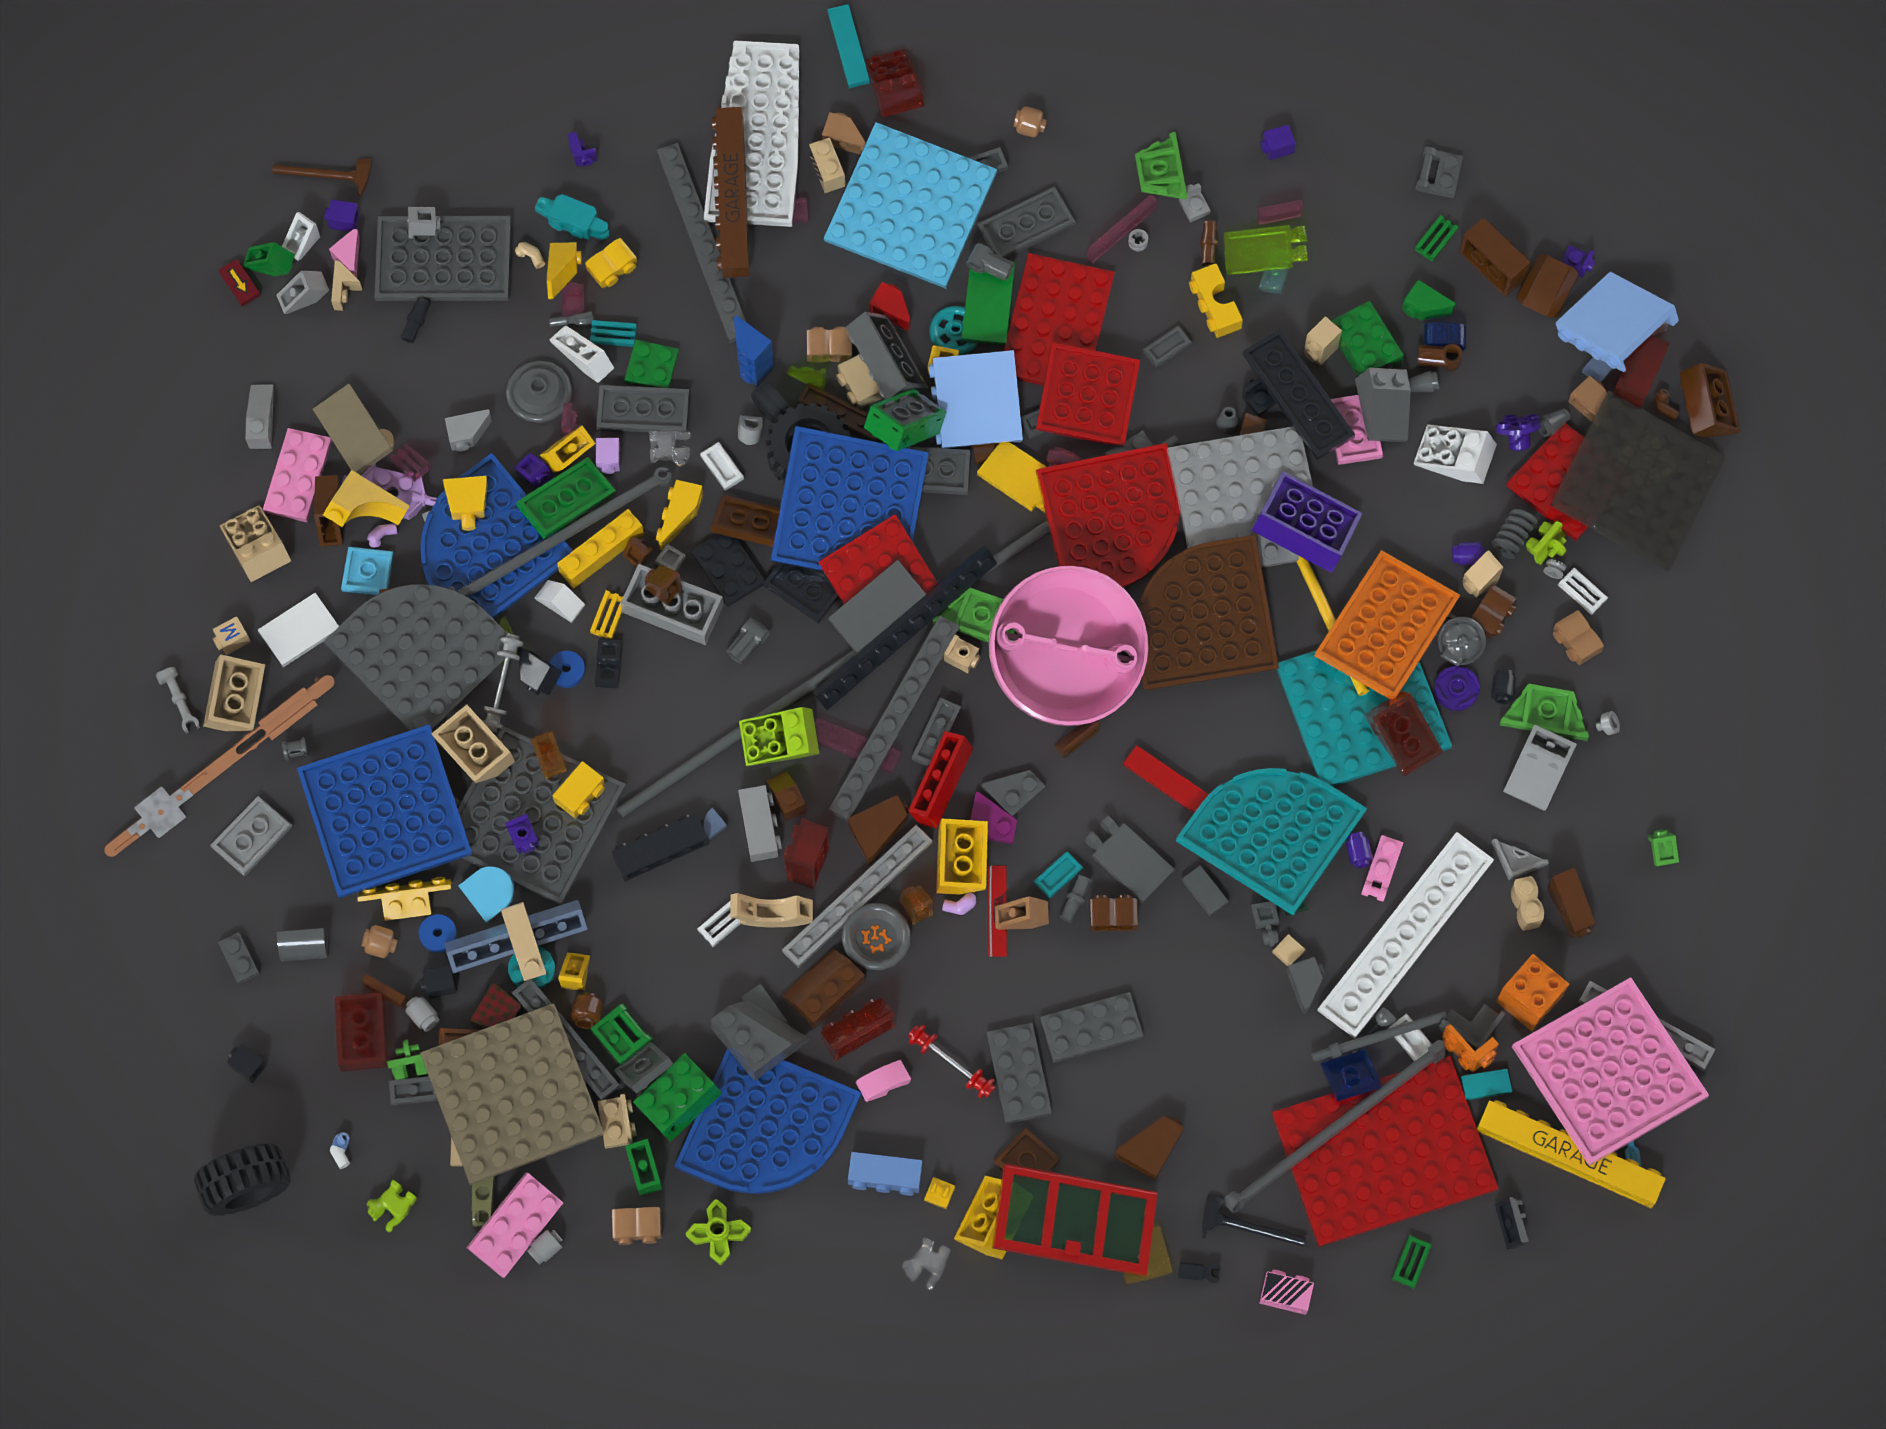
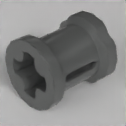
[282,737,309,761]

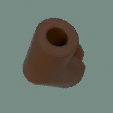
[1654,389,1680,421]

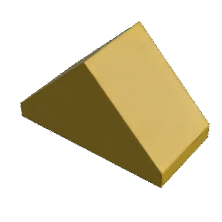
[559,952,590,991]

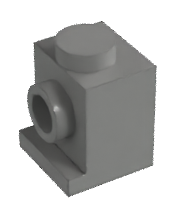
[408,207,440,238]

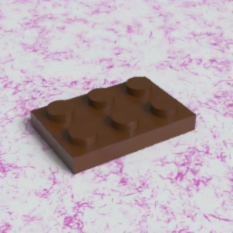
[711,495,780,547]

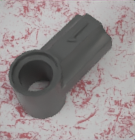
[966,243,1014,281]
[726,617,771,664]

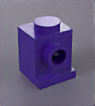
[505,814,539,854]

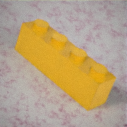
[557,509,644,589]

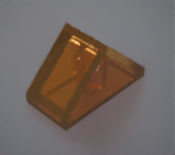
[530,730,567,779]

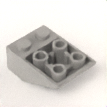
[1503,725,1577,811]

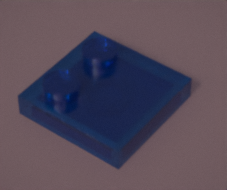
[1321,1050,1382,1101]

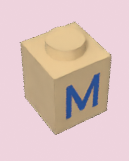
[212,616,251,655]

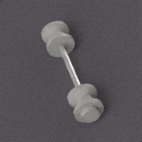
[482,634,523,733]

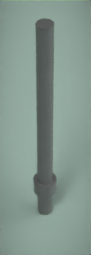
[1311,1011,1448,1062]

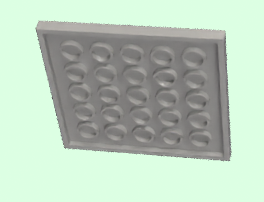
[1167,427,1313,568]

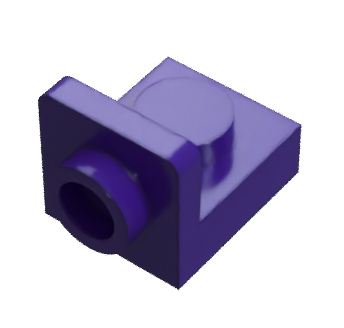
[568,132,597,167]
[1561,245,1596,278]
[514,453,554,490]

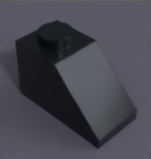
[517,647,563,695]

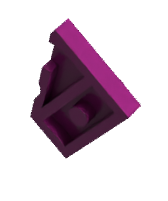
[970,792,1017,845]

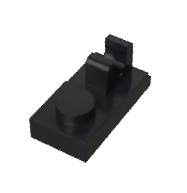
[1495,1197,1529,1250]

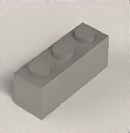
[738,785,782,862]

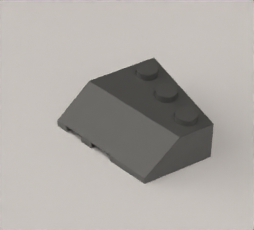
[711,1000,810,1081]

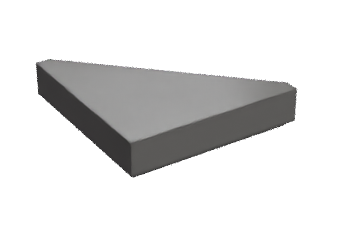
[1491,839,1549,880]

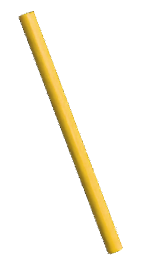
[1296,556,1369,696]

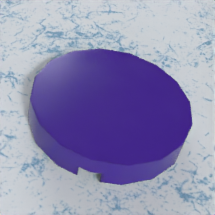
[1434,666,1480,711]

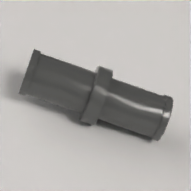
[1059,875,1092,923]

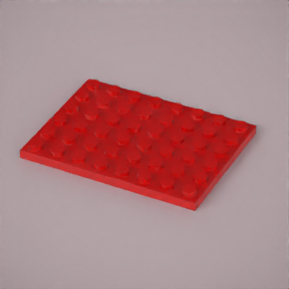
[1272,1056,1499,1247]

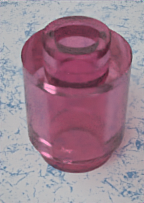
[1046,446,1081,467]

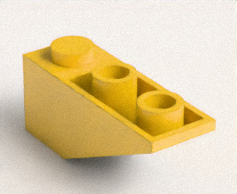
[656,480,703,550]

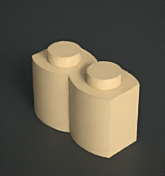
[1511,876,1544,931]

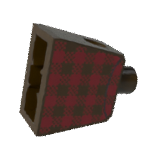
[470,983,524,1030]

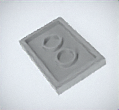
[210,796,293,877]

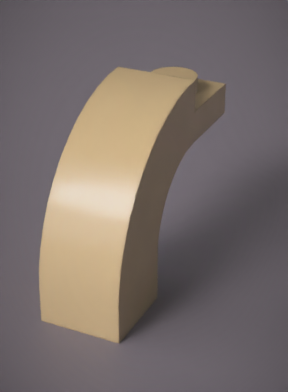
[730,893,813,927]

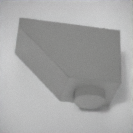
[276,271,329,314]
[445,409,492,452]

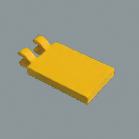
[977,442,1046,514]

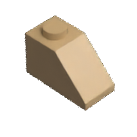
[1462,550,1503,598]

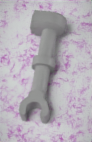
[156,667,200,734]

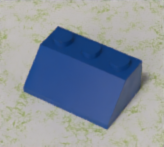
[734,315,774,387]

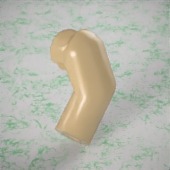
[515,242,545,269]

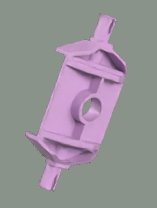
[342,464,437,520]

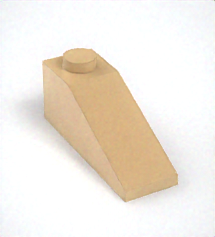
[501,902,546,981]

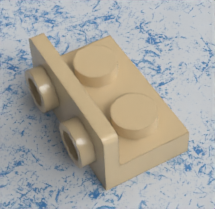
[598,1093,637,1149]

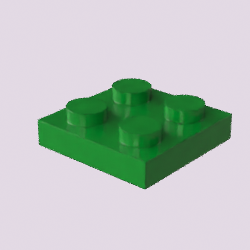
[624,340,679,388]

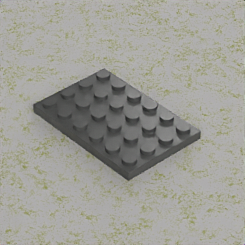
[374,216,511,301]

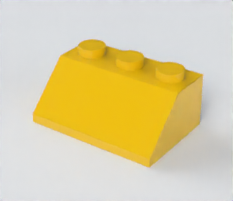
[936,819,988,895]
[954,1176,1033,1259]

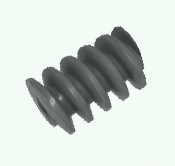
[1491,509,1538,559]

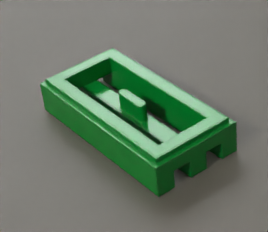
[1415,215,1458,262]
[1392,1235,1432,1289]

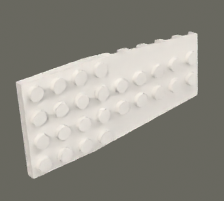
[704,41,799,227]

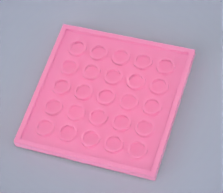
[1512,978,1709,1166]

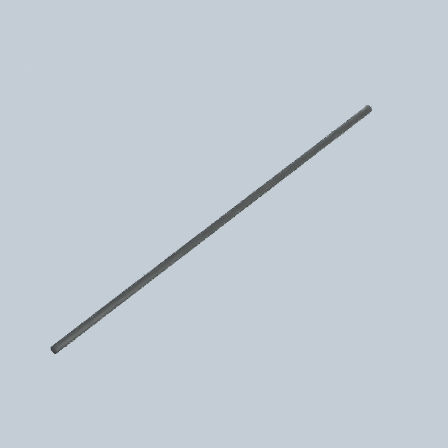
[616,435,1180,818]

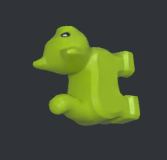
[366,1180,417,1232]

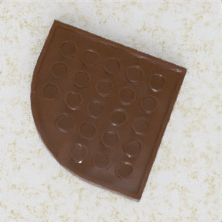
[1138,535,1279,691]

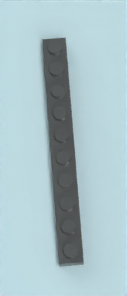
[657,143,746,343]
[829,616,960,821]

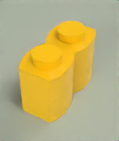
[585,238,638,288]

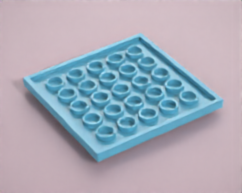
[824,122,997,289]

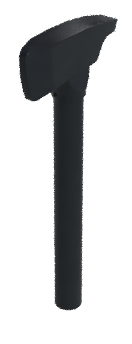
[1202,1194,1306,1247]

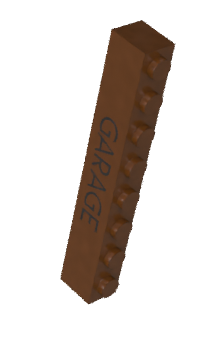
[712,107,750,278]

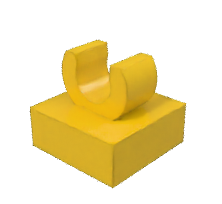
[924,1177,955,1209]

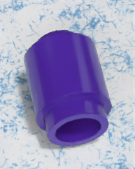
[1452,542,1485,565]
[1346,832,1373,868]

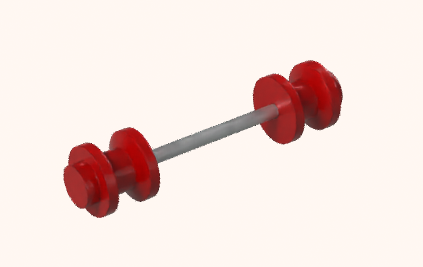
[908,1025,996,1099]

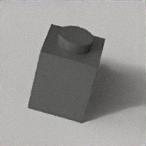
[1286,957,1325,1014]

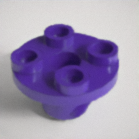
[1495,414,1541,451]

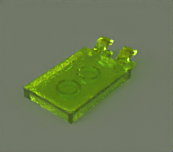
[1224,225,1308,275]

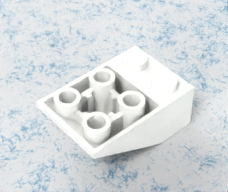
[1413,424,1497,484]

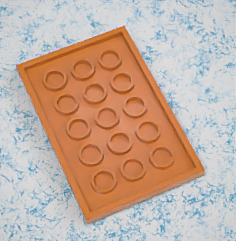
[1315,550,1460,701]

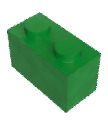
[625,1139,662,1196]

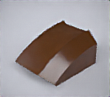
[1517,254,1579,318]

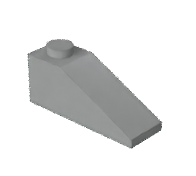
[245,385,274,449]

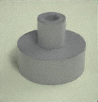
[1596,711,1620,735]

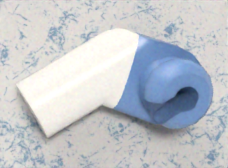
[330,1132,350,1169]

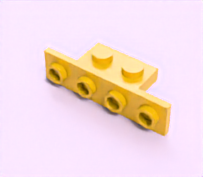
[357,877,452,921]

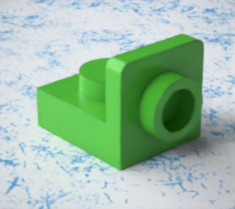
[1648,829,1679,866]

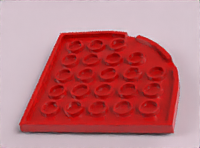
[1035,443,1180,588]

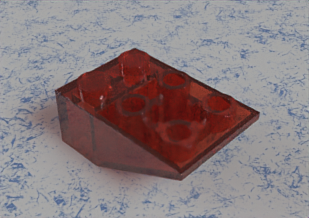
[864,49,925,117]

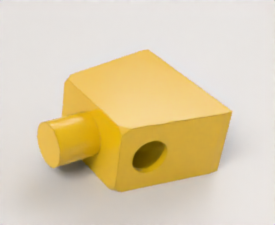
[443,476,488,531]

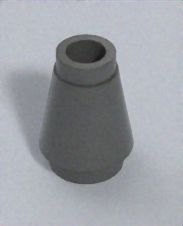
[1409,371,1439,392]
[1216,407,1239,433]
[1538,408,1570,437]

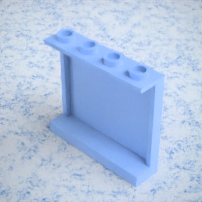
[1556,272,1679,372]
[929,350,1023,448]

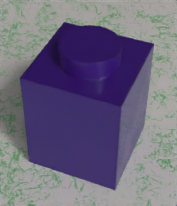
[1260,125,1296,160]
[324,200,360,232]

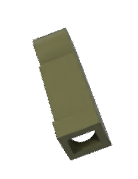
[471,1176,495,1227]

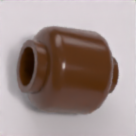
[571,992,603,1029]

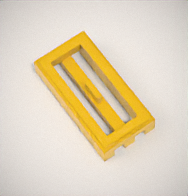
[590,590,623,640]

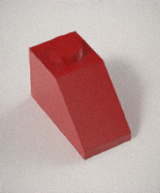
[869,282,911,331]

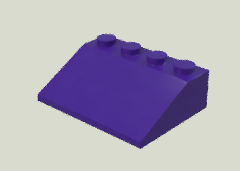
[1251,471,1362,573]

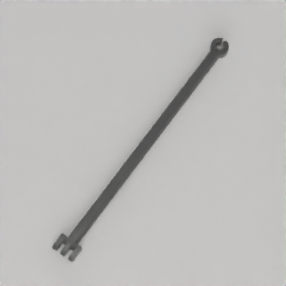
[448,467,672,597]
[1225,1040,1446,1213]

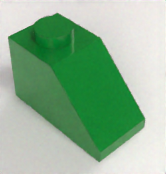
[242,242,295,277]
[1402,280,1456,321]

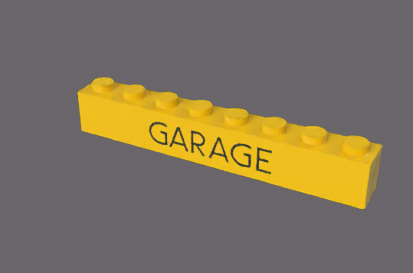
[1477,1100,1666,1209]

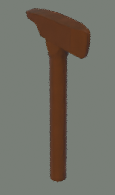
[272,159,372,196]

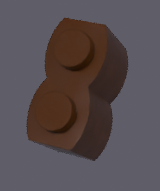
[1471,585,1517,639]
[1089,895,1138,932]

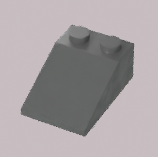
[1355,368,1411,442]

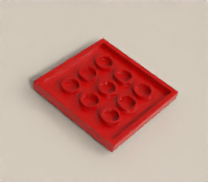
[1036,342,1140,447]
[1506,423,1634,542]
[818,515,938,604]

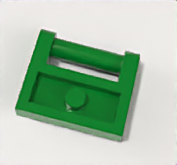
[590,1003,653,1065]

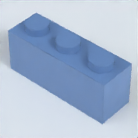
[848,1152,922,1196]

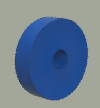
[549,651,585,688]
[419,914,457,953]

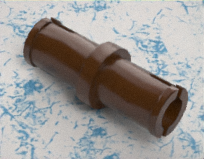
[1200,220,1218,267]

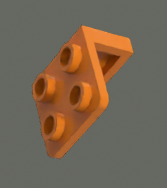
[1442,1024,1499,1073]

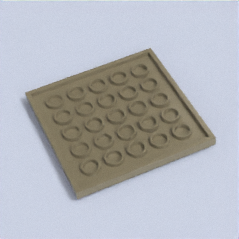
[420,1003,604,1185]

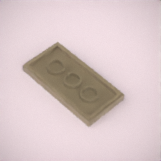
[313,384,393,474]

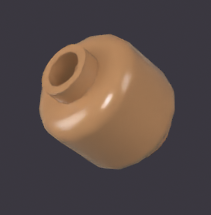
[1013,106,1047,138]
[361,925,397,958]

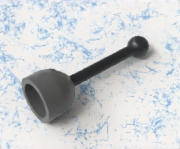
[1350,1007,1396,1055]

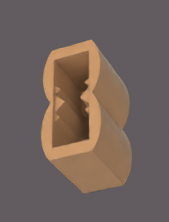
[807,327,852,362]
[1553,610,1604,665]
[612,1207,662,1245]

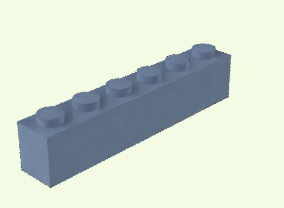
[444,900,588,973]

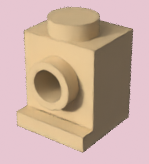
[944,635,981,673]

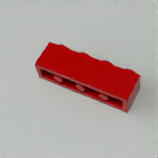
[908,731,973,828]

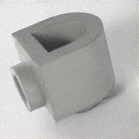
[738,415,763,445]

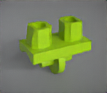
[1526,521,1566,565]

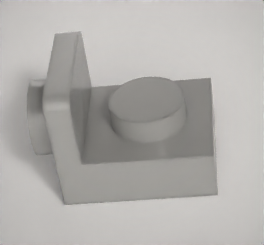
[1179,183,1210,223]

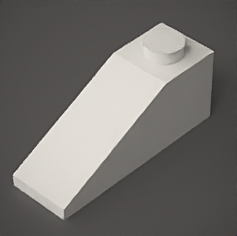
[549,325,614,383]

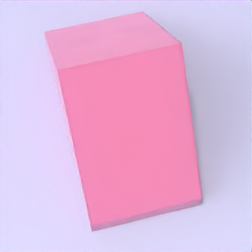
[329,229,360,278]

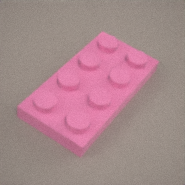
[263,428,332,522]
[466,1173,563,1278]

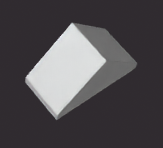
[282,212,320,261]
[535,580,585,623]

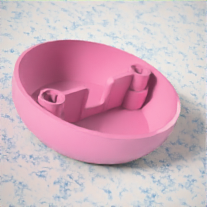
[988,566,1148,726]

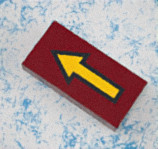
[218,259,261,307]

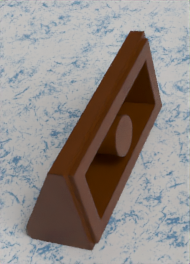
[1054,721,1100,758]

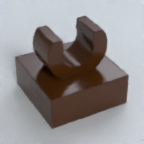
[622,537,653,568]

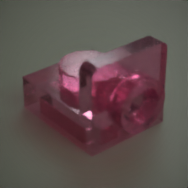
[561,282,585,316]
[561,403,584,436]

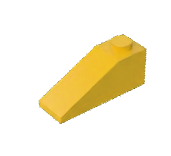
[547,242,582,299]

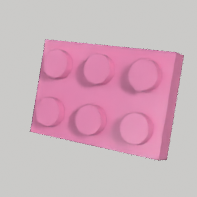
[1331,395,1383,465]

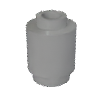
[405,996,440,1032]
[527,1230,563,1265]

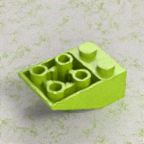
[739,707,819,766]

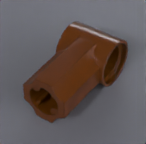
[1417,344,1462,371]

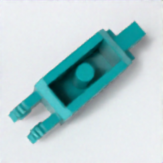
[535,194,610,240]

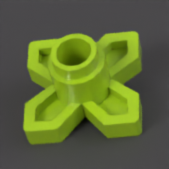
[686,1199,751,1265]

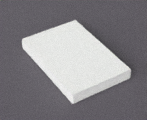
[258,593,339,667]

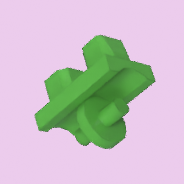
[387,1039,427,1080]

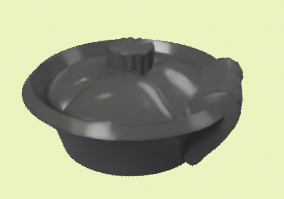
[1438,617,1486,666]

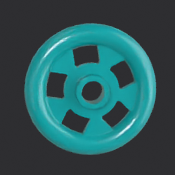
[929,306,978,355]

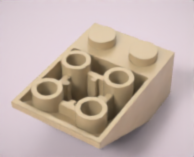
[220,505,291,582]

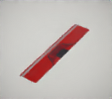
[988,866,1007,957]

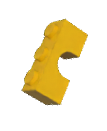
[1189,264,1243,338]

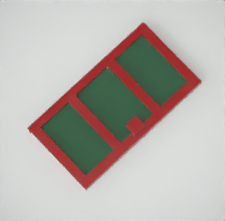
[992,1163,1157,1276]

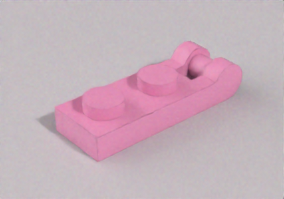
[1361,835,1404,902]

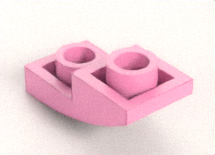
[856,1060,911,1102]

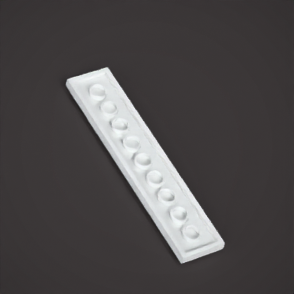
[1317,832,1494,1039]

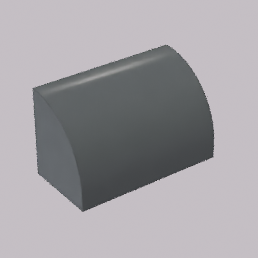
[277,928,328,962]

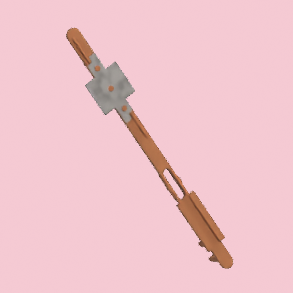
[104,675,334,857]

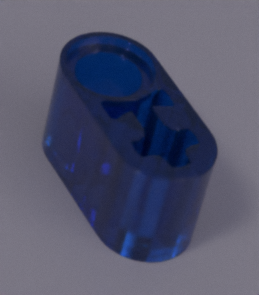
[1424,322,1467,351]

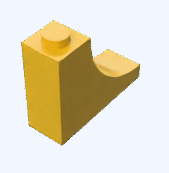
[323,470,410,527]

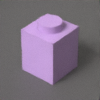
[596,438,620,474]

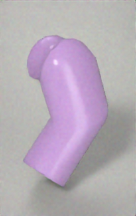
[367,523,398,547]
[942,893,976,915]

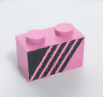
[1259,1270,1314,1315]

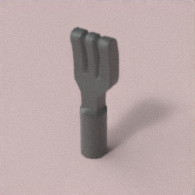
[549,311,594,327]

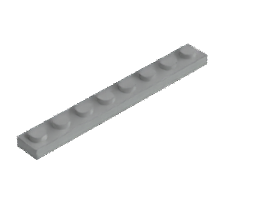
[782,825,932,968]

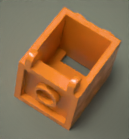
[1496,954,1569,1032]

